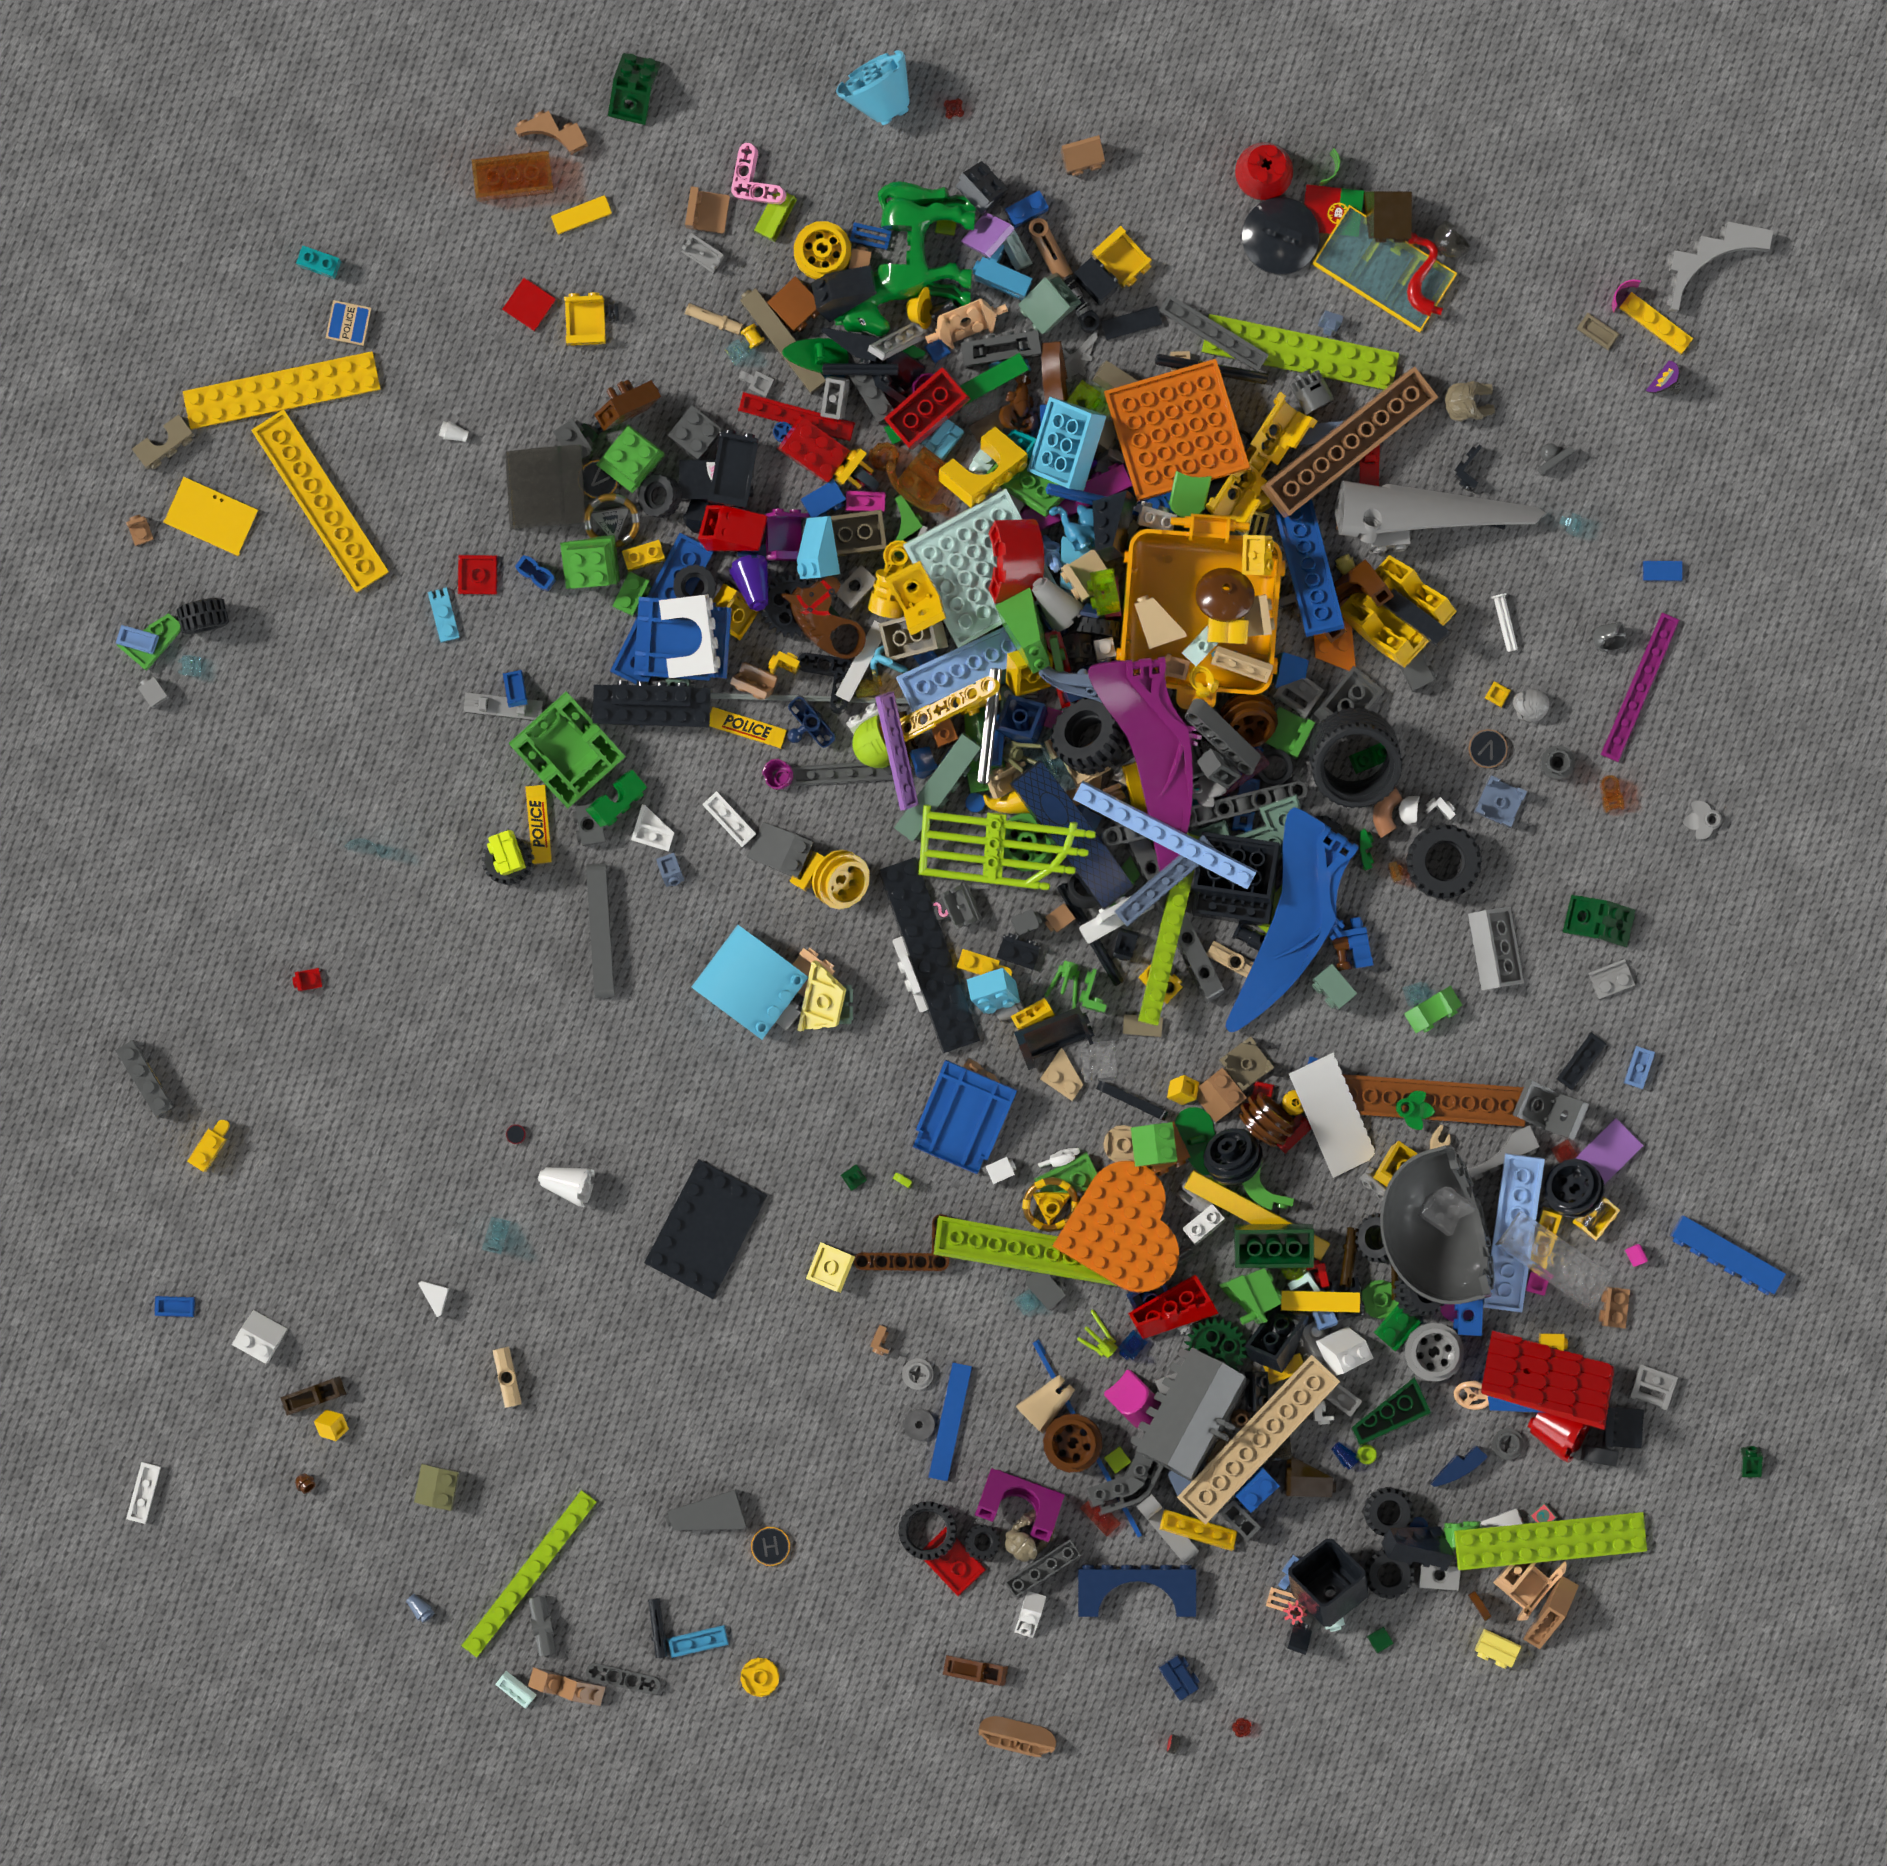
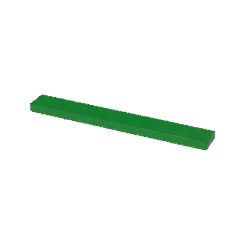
[884,353,1029,445]

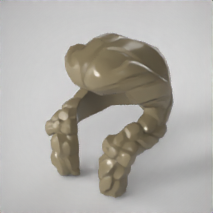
[1445,381,1495,422]
[1005,1509,1056,1562]

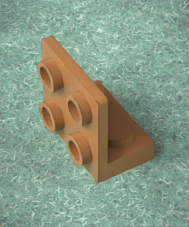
[685,186,730,234]

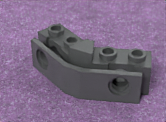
[1085,1452,1163,1516]

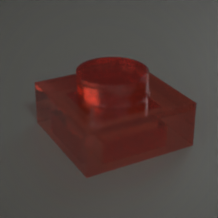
[1551,1139,1578,1163]

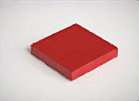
[502,278,556,332]
[458,555,498,595]

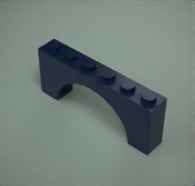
[1078,1564,1196,1617]

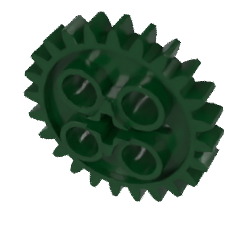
[1184,1317,1247,1372]

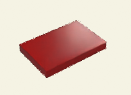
[922,1527,986,1596]

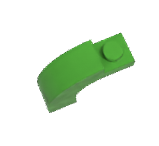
[1242,1163,1294,1210]

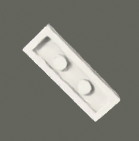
[702,791,756,847]
[126,1462,161,1524]

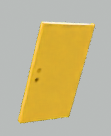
[163,477,258,556]

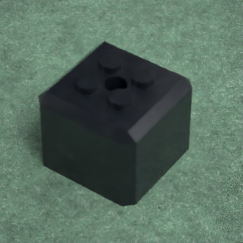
[1288,1539,1368,1627]

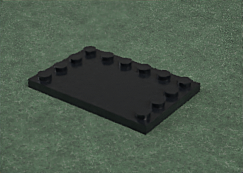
[644,1159,768,1299]

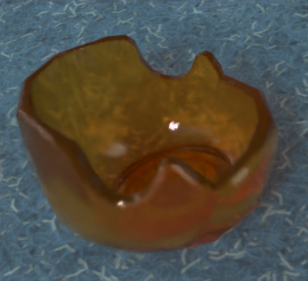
[869,442,899,472]

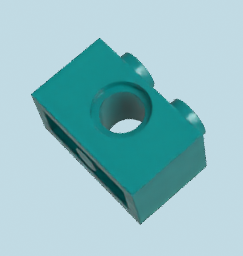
[296,245,341,280]

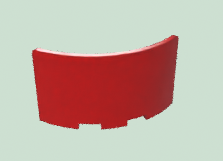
[988,519,1044,603]

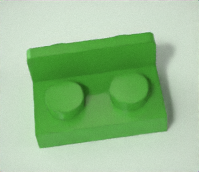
[613,571,652,617]

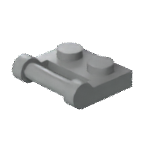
[1273,678,1324,719]
[1629,1365,1678,1410]

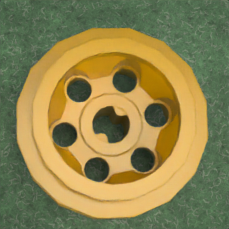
[794,221,851,280]
[812,849,869,910]

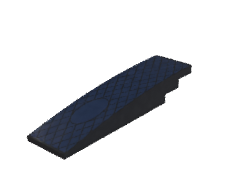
[1010,760,1134,910]

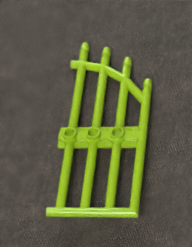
[919,804,1096,890]

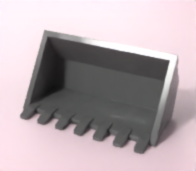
[1130,1347,1250,1482]

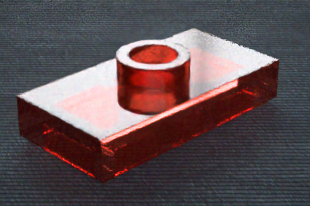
[1080,1500,1121,1537]

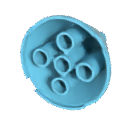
[836,50,910,125]

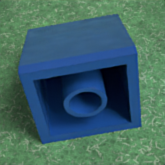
[1234,1466,1280,1513]

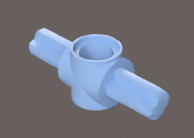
[1042,535,1062,573]

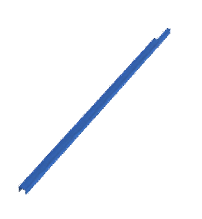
[1032,1340,1142,1537]

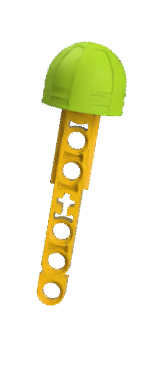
[853,676,1000,768]

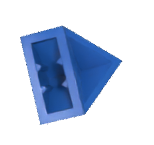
[1272,652,1309,688]

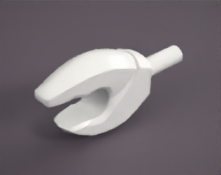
[1038,1148,1080,1168]

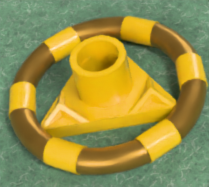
[1022,1177,1079,1231]

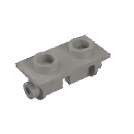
[1359,1166,1387,1201]

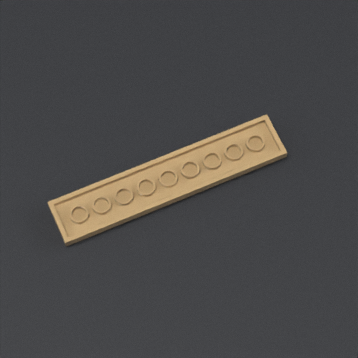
[1177,1355,1340,1525]

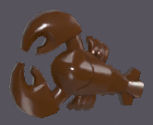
[999,375,1040,434]

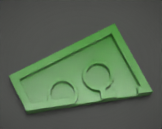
[117,613,181,671]
[1034,1152,1097,1193]

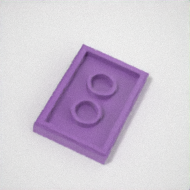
[961,212,1015,258]
[1574,1118,1643,1184]

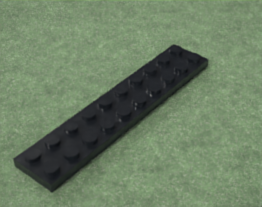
[878,857,980,1054]

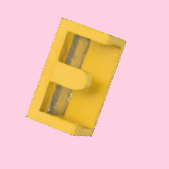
[1572,1196,1620,1241]

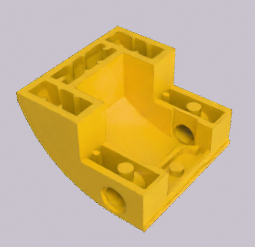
[1340,555,1457,668]

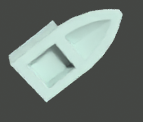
[969,449,995,474]

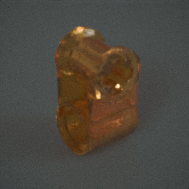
[1599,775,1625,813]

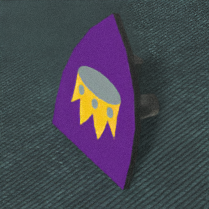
[1646,361,1681,395]

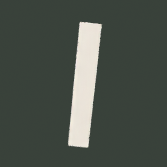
[836,620,882,702]

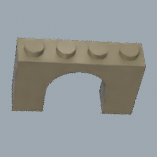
[1092,360,1138,453]

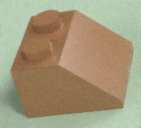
[1061,135,1105,176]
[1196,1067,1247,1123]

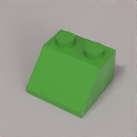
[1131,1122,1177,1167]

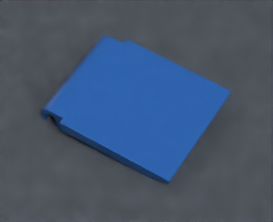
[634,597,732,681]
[913,1060,1017,1174]

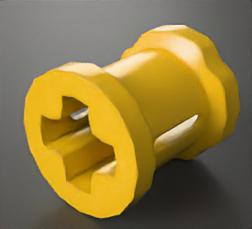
[740,323,765,349]

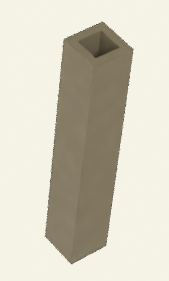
[740,288,826,394]

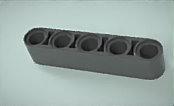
[1185,698,1261,775]

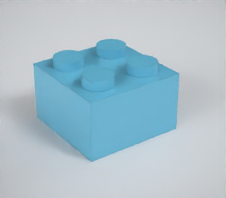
[967,968,1020,1014]

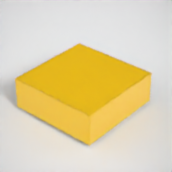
[1485,681,1511,708]

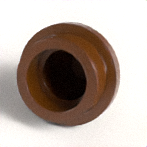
[295,1473,316,1494]

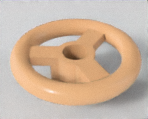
[1454,1381,1489,1410]

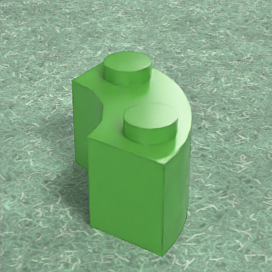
[1404,985,1463,1033]

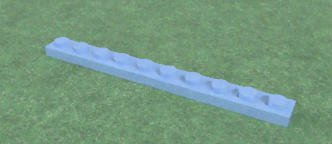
[1073,781,1257,889]

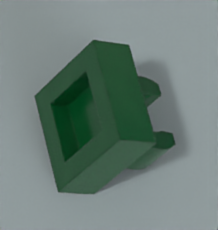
[840,1164,867,1191]

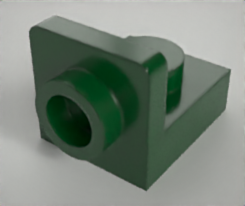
[1741,1446,1763,1477]

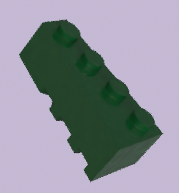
[1351,1377,1431,1447]

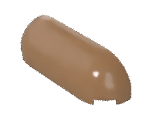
[979,1716,1056,1757]

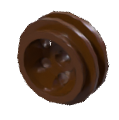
[1219,694,1278,747]
[1239,1092,1295,1147]
[1043,1413,1103,1473]

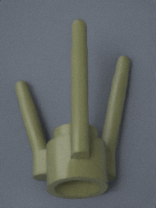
[1003,741,1046,772]

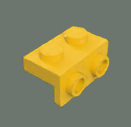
[768,651,800,675]
[790,851,824,892]

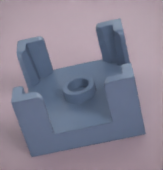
[1474,775,1527,828]

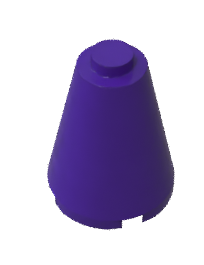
[729,555,768,611]

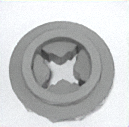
[902,1358,933,1390]

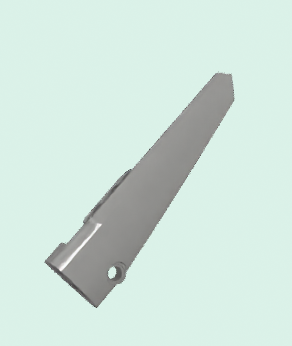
[1335,481,1546,543]

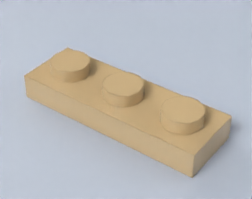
[1211,646,1273,683]

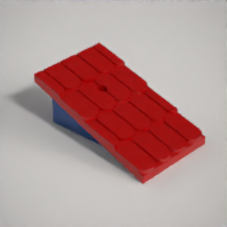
[1481,1331,1614,1430]

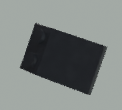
[811,265,877,322]
[822,328,882,364]
[1245,1304,1309,1373]

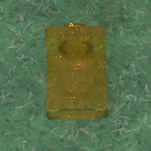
[856,669,882,698]

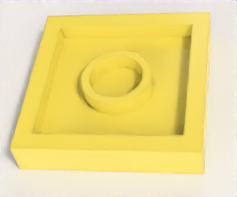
[806,1242,855,1293]

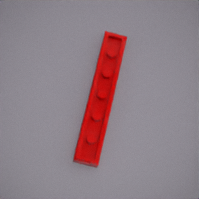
[738,392,855,442]

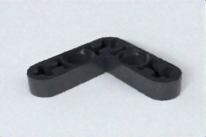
[798,652,852,714]

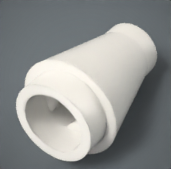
[439,421,469,442]

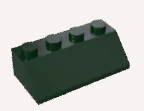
[1234,1224,1314,1268]

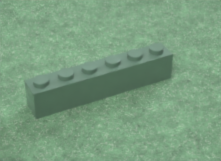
[894,733,982,842]

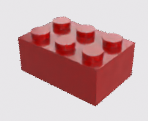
[777,417,850,483]

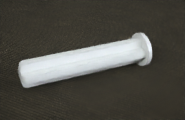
[1491,593,1518,652]

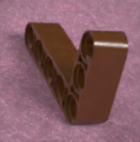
[853,1214,949,1271]

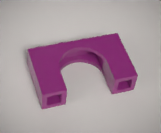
[975,1468,1065,1542]

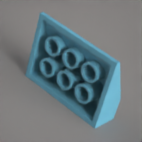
[1027,397,1106,491]

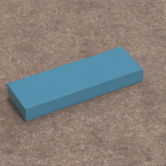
[667,1625,729,1658]

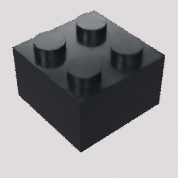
[1073,257,1118,306]

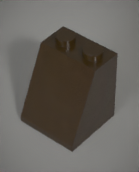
[1364,191,1412,243]

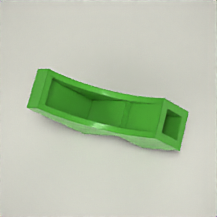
[895,495,924,558]

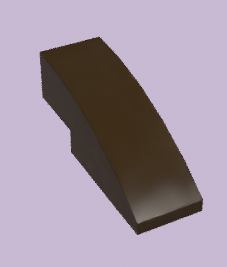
[280,1376,346,1416]

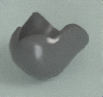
[1593,622,1627,652]

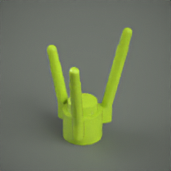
[1077,1309,1118,1358]

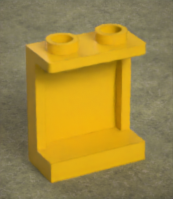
[1092,226,1152,288]
[564,292,606,346]

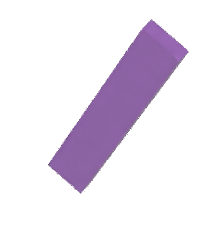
[875,692,919,810]

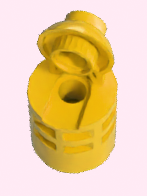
[868,540,913,619]

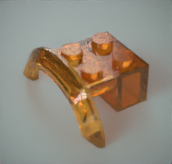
[886,446,950,513]

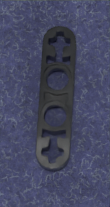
[1096,1080,1169,1121]

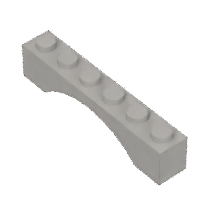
[1467,1125,1540,1181]

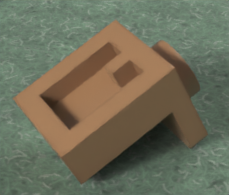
[126,515,154,546]
[870,1324,890,1356]

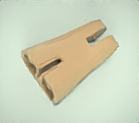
[1016,1375,1075,1434]

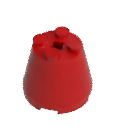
[1235,142,1293,201]
[1528,1412,1591,1463]

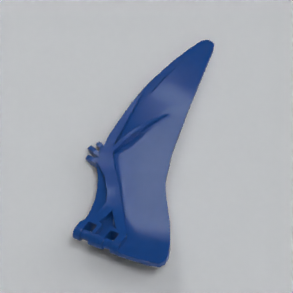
[1225,807,1359,1032]

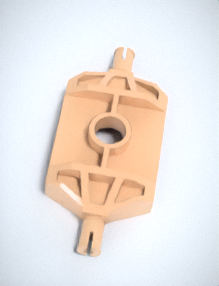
[925,299,1008,349]

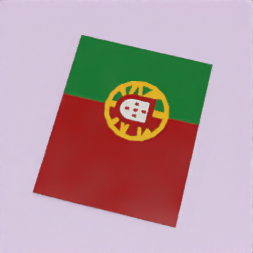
[1304,184,1364,237]

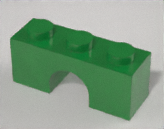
[586,770,647,827]

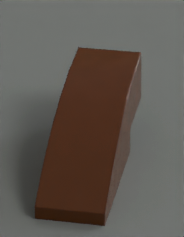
[1041,341,1069,405]
[943,1655,1008,1686]

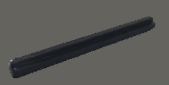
[1155,354,1268,384]
[1057,883,1124,986]

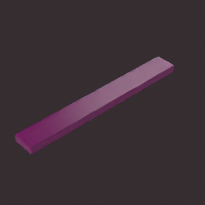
[1600,612,1680,762]

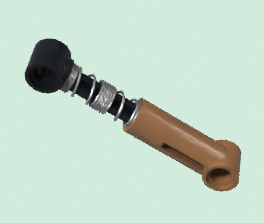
[1029,218,1099,333]

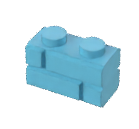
[922,419,964,464]

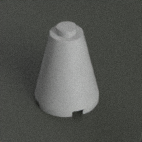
[1032,578,1084,632]

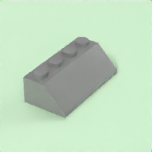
[1468,907,1524,990]

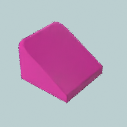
[1625,1244,1648,1267]

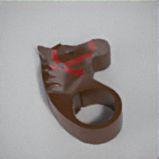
[782,576,866,659]

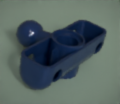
[787,695,836,748]

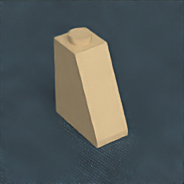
[1134,595,1187,649]

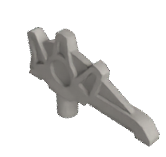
[1063,331,1097,382]

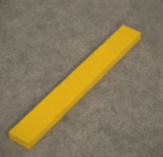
[1184,1170,1330,1261]

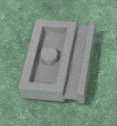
[1588,959,1635,999]

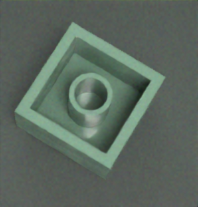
[1312,964,1357,1010]

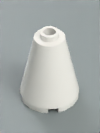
[538,1167,595,1207]

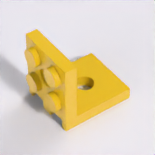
[885,561,946,636]

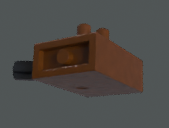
[594,380,661,432]

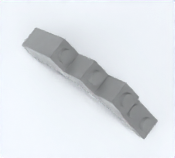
[1666,222,1773,313]

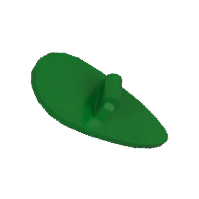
[782,338,849,374]
[1175,1107,1215,1175]

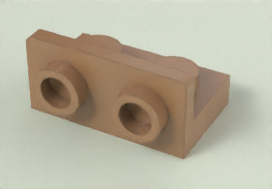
[1599,1287,1630,1329]

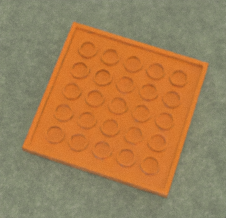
[1104,359,1250,502]

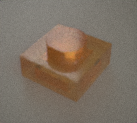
[1387,861,1404,883]

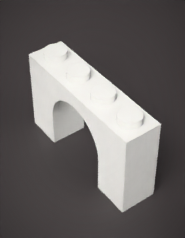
[659,594,720,678]

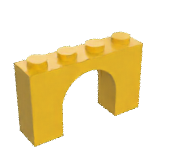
[939,427,1028,508]

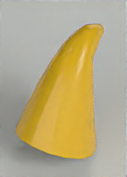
[984,790,1030,814]

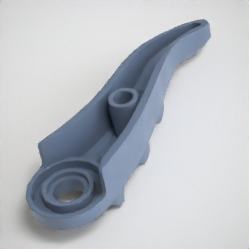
[1039,666,1102,702]

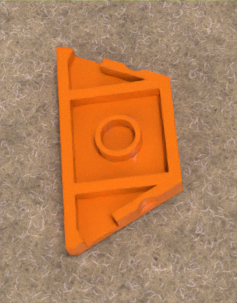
[1313,598,1355,671]

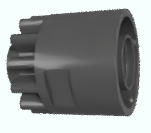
[1290,369,1335,416]

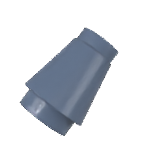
[406,1594,435,1623]

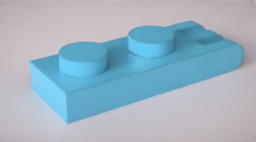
[428,587,460,643]

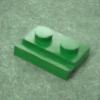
[1373,1306,1421,1352]

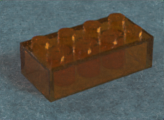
[471,150,555,202]

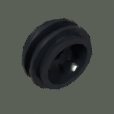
[1203,1128,1263,1185]
[1545,1158,1605,1219]

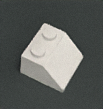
[232,1310,287,1364]
[1316,1326,1373,1376]

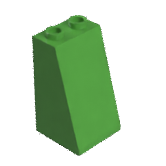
[995,588,1050,674]

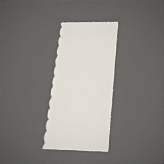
[1289,1052,1375,1178]

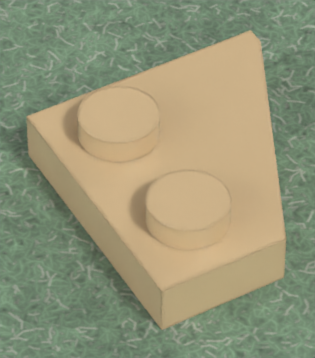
[1040,1048,1083,1101]

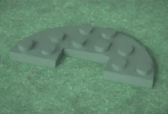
[1188,794,1300,859]

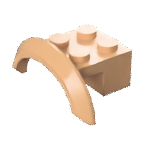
[1493,1561,1566,1621]

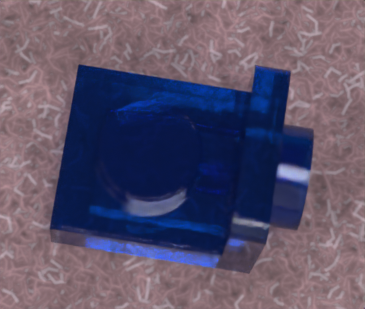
[1118,1330,1148,1360]

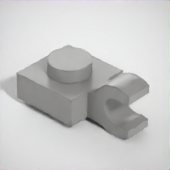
[738,371,774,398]

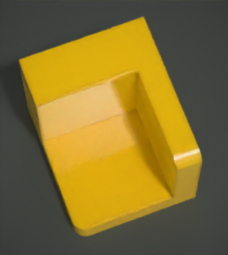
[1167,1075,1199,1105]
[314,1410,349,1441]

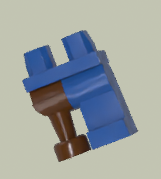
[1331,917,1374,971]

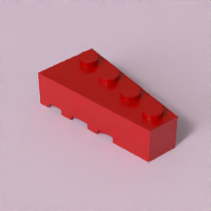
[1128,1274,1219,1339]

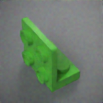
[1265,707,1315,758]
[1079,968,1107,1014]

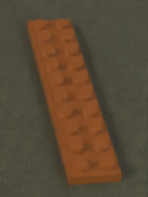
[1341,1074,1525,1127]

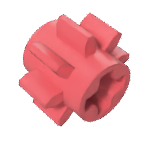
[1283,1600,1307,1625]

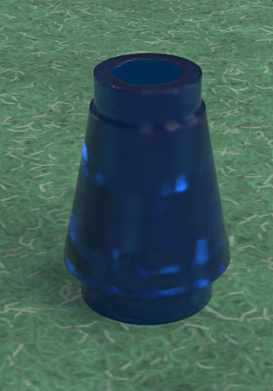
[1331,1442,1360,1470]

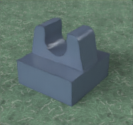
[1318,310,1343,336]

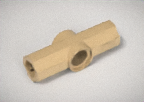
[1207,941,1254,978]
[492,1347,522,1408]

